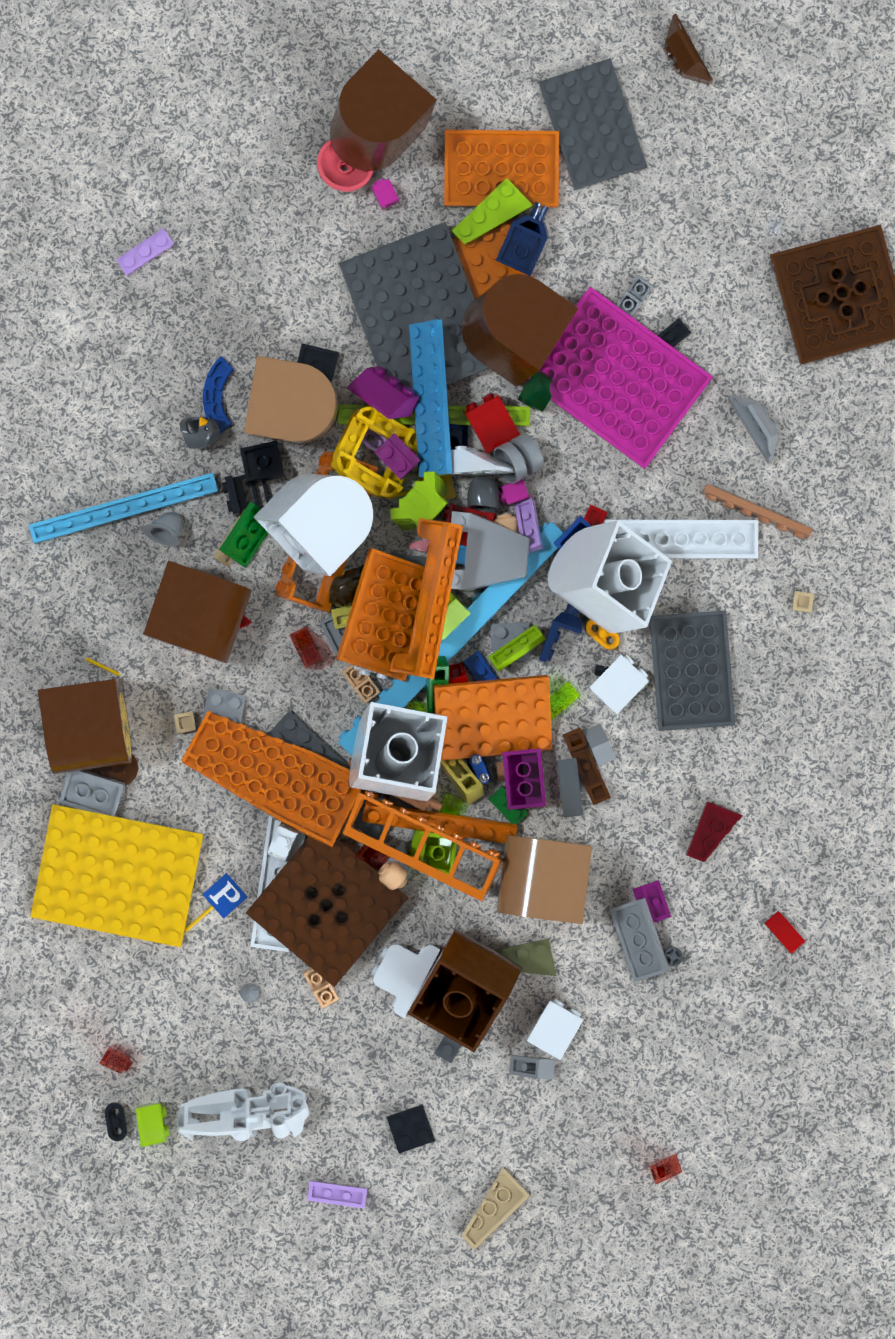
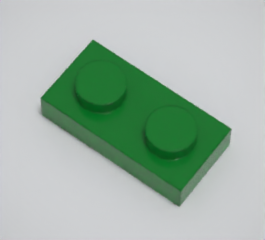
[488,786,528,824]

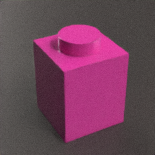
[372,178,399,210]
[499,479,529,506]

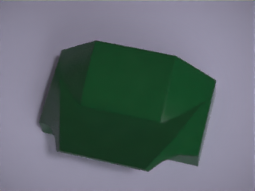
[518,371,553,412]

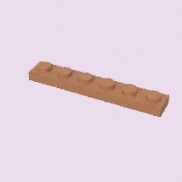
[702,484,813,540]

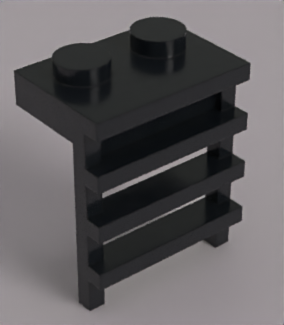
[222,475,270,516]

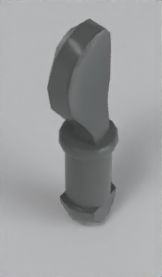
[481,756,498,782]

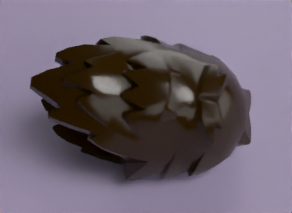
[329,564,364,607]

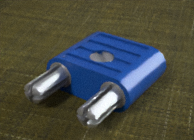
[467,755,490,785]

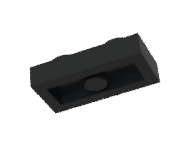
[657,318,691,348]

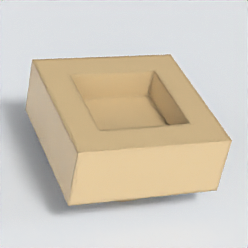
[792,591,814,613]
[174,711,197,734]

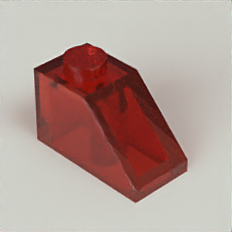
[289,627,323,669]
[99,1044,133,1074]

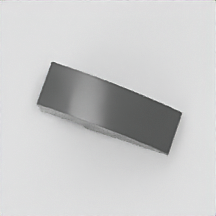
[557,758,583,818]

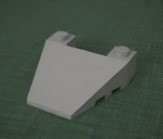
[451,511,530,591]

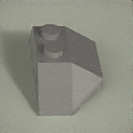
[728,395,779,463]

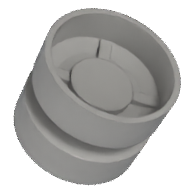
[494,433,544,484]

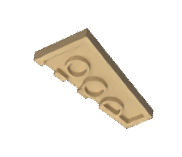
[461,1168,530,1250]

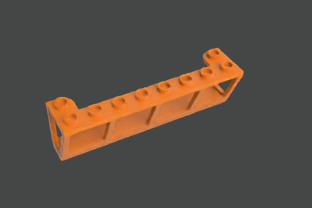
[275,451,378,613]
[390,518,463,679]
[342,790,504,901]

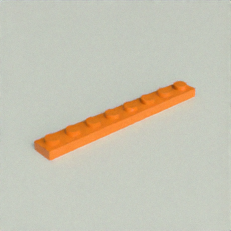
[362,801,517,843]

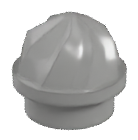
[240,983,259,1003]

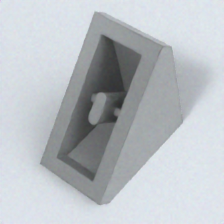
[583,724,616,767]

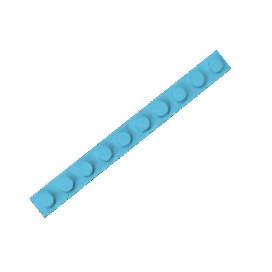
[29,473,219,544]

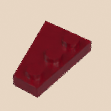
[686,801,743,862]

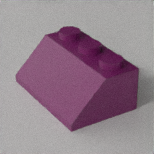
[347,366,420,419]
[502,748,546,810]

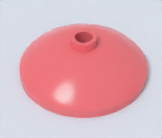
[317,140,373,192]

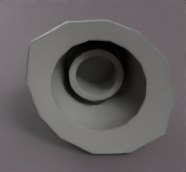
[142,512,183,546]

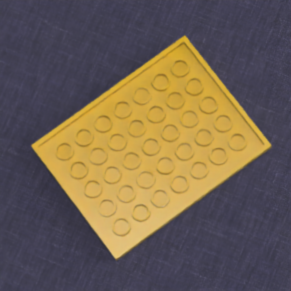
[30,804,204,947]

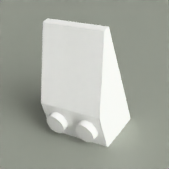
[451,446,515,476]

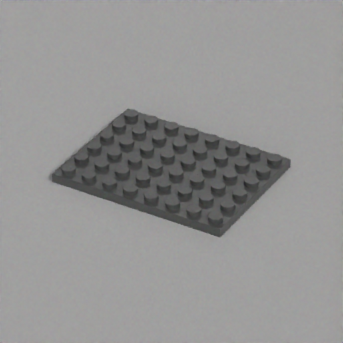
[339,222,490,389]

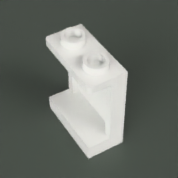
[589,655,649,715]
[526,999,583,1060]

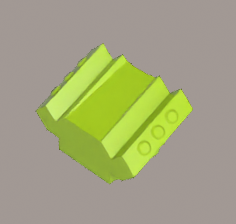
[390,471,448,531]

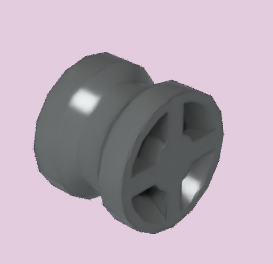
[664,947,683,966]

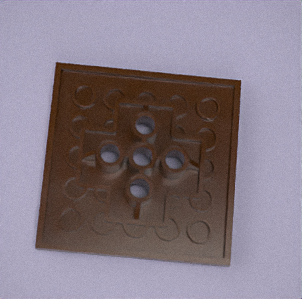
[769,224,895,365]
[246,837,409,987]

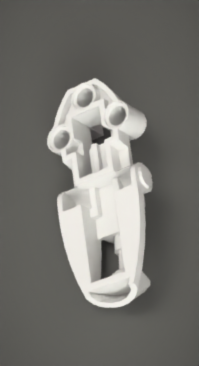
[177,1082,309,1141]

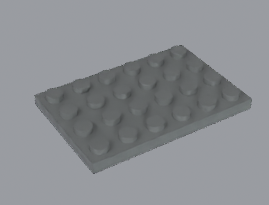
[538,58,647,190]
[650,610,735,731]

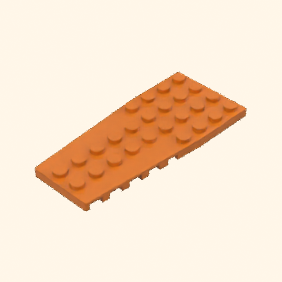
[182,711,362,847]

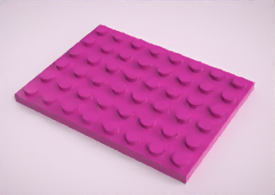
[525,287,713,470]

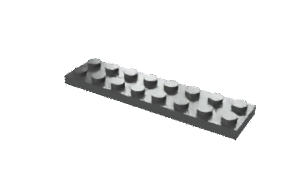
[267,711,391,840]

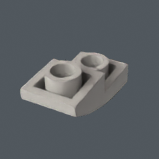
[616,275,654,317]

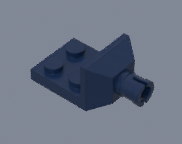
[496,201,549,276]
[538,603,582,664]

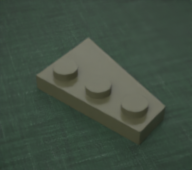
[494,938,557,976]

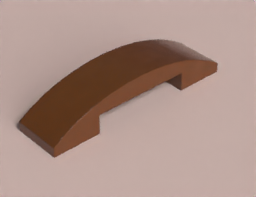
[563,727,611,805]

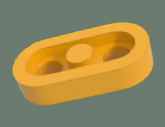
[585,619,620,650]

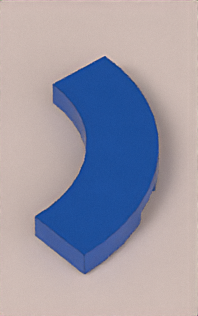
[203,356,234,435]

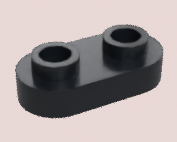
[105,1102,128,1141]

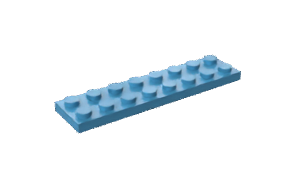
[409,319,452,478]

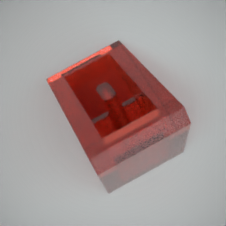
[355,844,390,870]
[648,1154,682,1184]

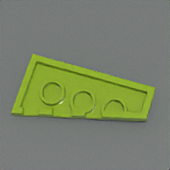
[452,178,533,245]

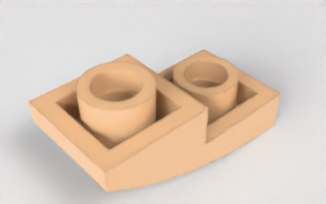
[341,665,380,703]
[303,968,339,1008]

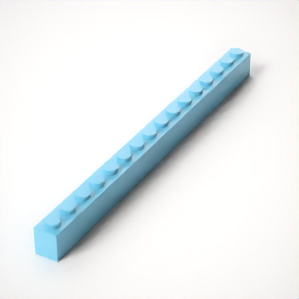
[338,521,563,756]

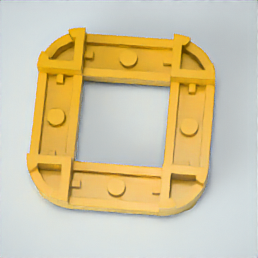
[331,407,418,498]

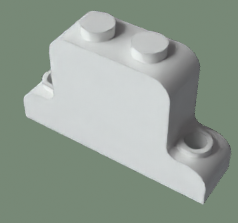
[371,944,440,1018]

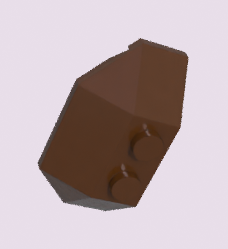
[663,13,713,85]

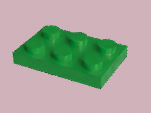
[219,502,268,568]

